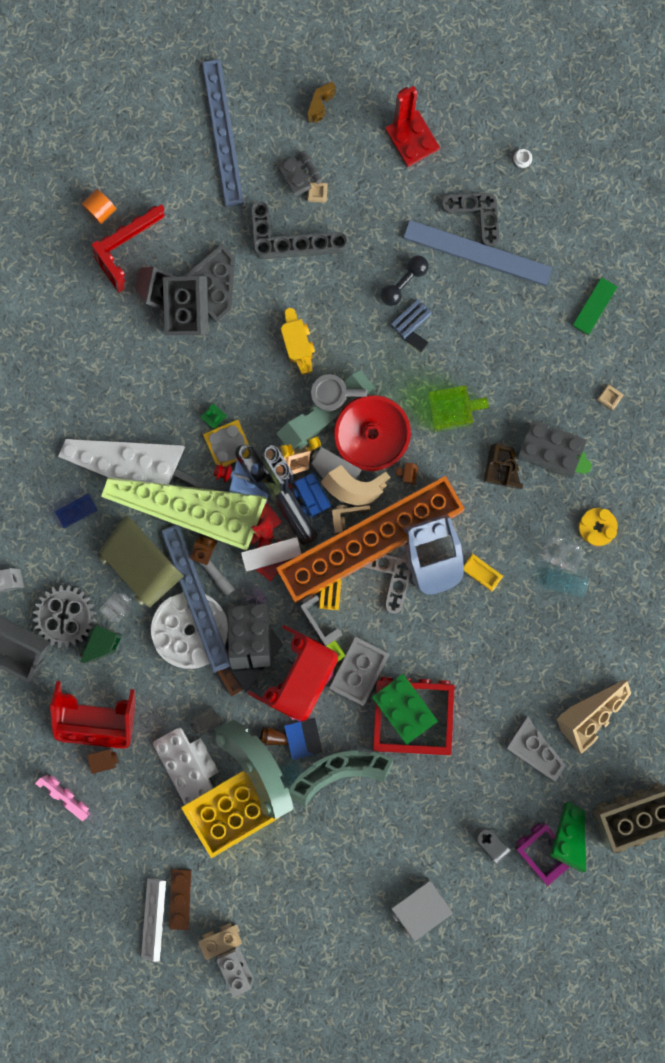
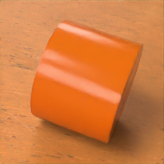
[81,189,117,225]

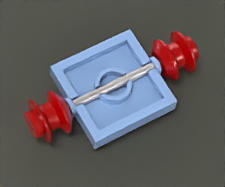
[213,460,290,504]

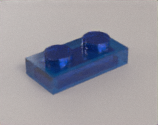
[55,493,99,529]

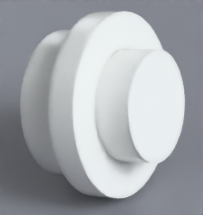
[513,149,532,168]

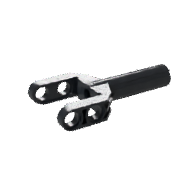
[235,445,318,545]

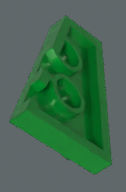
[549,801,586,873]

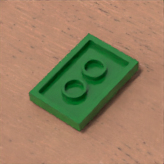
[372,674,438,745]

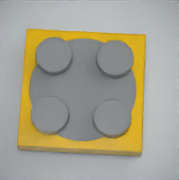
[203,420,249,467]

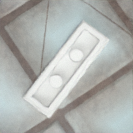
[241,537,301,572]

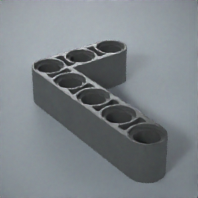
[252,201,347,260]

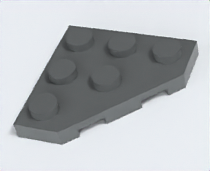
[184,244,235,324]

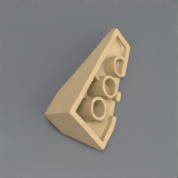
[557,680,631,754]

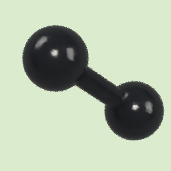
[380,255,429,306]

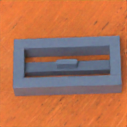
[391,299,432,339]

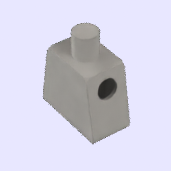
[0,568,24,593]

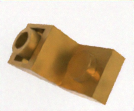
[307,81,336,123]

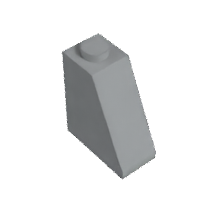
[311,447,361,504]

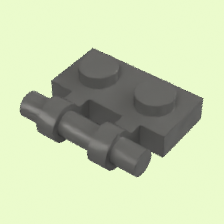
[277,150,322,197]

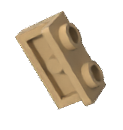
[198,923,242,960]

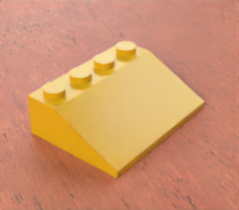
[181,770,278,858]

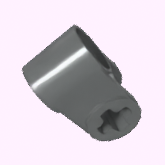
[475,828,511,865]

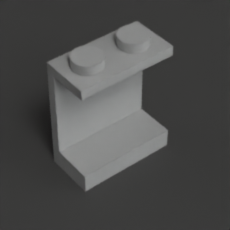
[301,595,342,646]
[391,879,453,941]

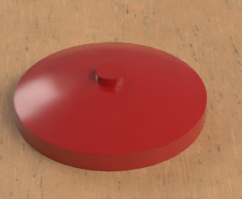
[334,394,411,471]

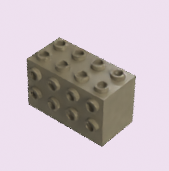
[592,782,665,853]

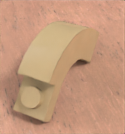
[321,465,391,505]

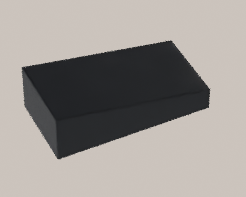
[402,331,429,352]

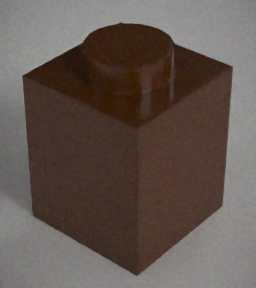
[87,748,119,774]

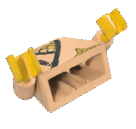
[266,436,321,474]

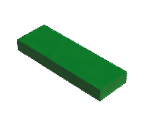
[572,277,617,335]

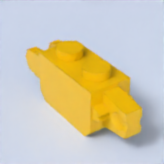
[281,307,315,375]

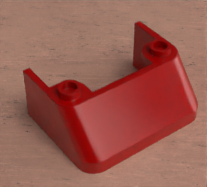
[247,624,338,722]
[50,681,135,749]

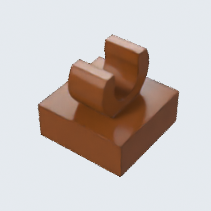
[396,462,418,485]

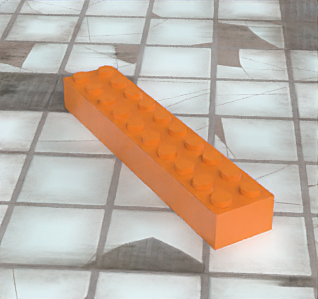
[276,476,465,604]

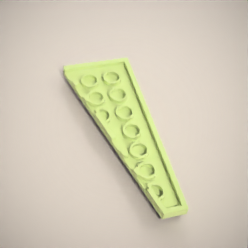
[101,477,267,551]

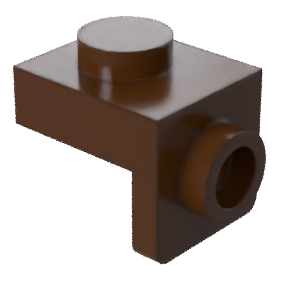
[190,534,218,565]

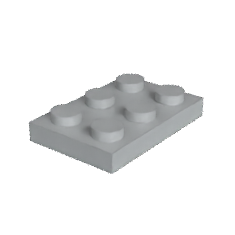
[329,637,390,706]

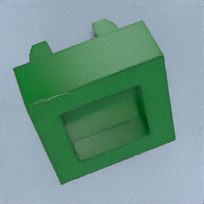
[200,403,227,429]

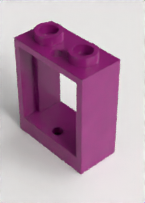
[515,823,570,886]

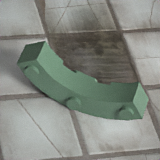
[276,371,375,450]
[215,720,294,819]
[289,750,394,807]

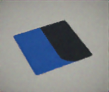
[285,718,323,760]

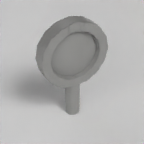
[311,374,367,412]

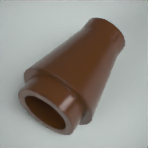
[260,726,288,746]

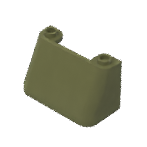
[98,515,184,607]

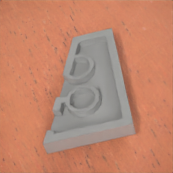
[506,716,566,782]

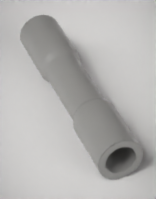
[191,551,235,597]

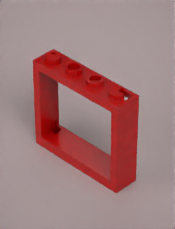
[373,677,455,755]

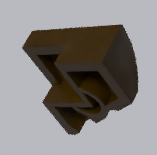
[484,443,523,489]

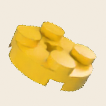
[578,508,618,546]

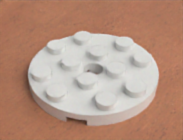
[151,592,228,669]

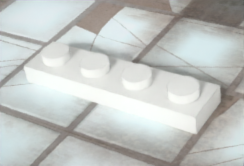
[141,878,166,962]

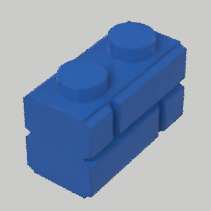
[292,473,331,518]

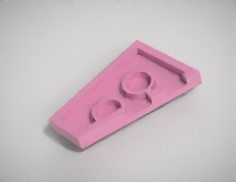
[35,775,91,821]

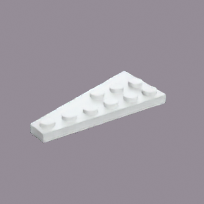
[58,439,185,484]

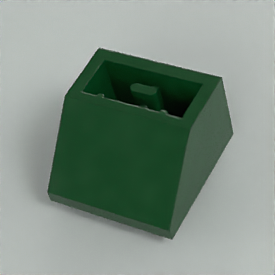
[79,625,122,663]

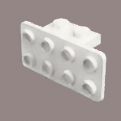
[153,728,218,804]

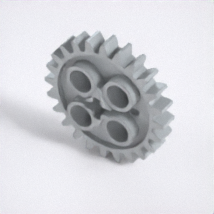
[33,585,96,648]

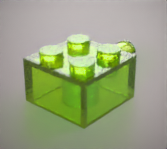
[427,385,489,433]

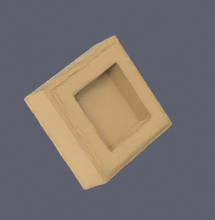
[308,182,328,203]
[597,384,624,411]

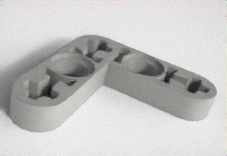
[363,555,411,614]

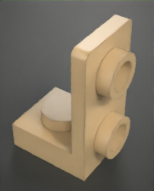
[332,505,371,534]

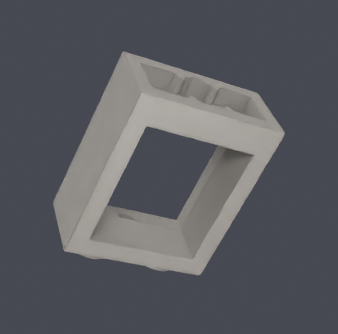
[217,946,254,997]

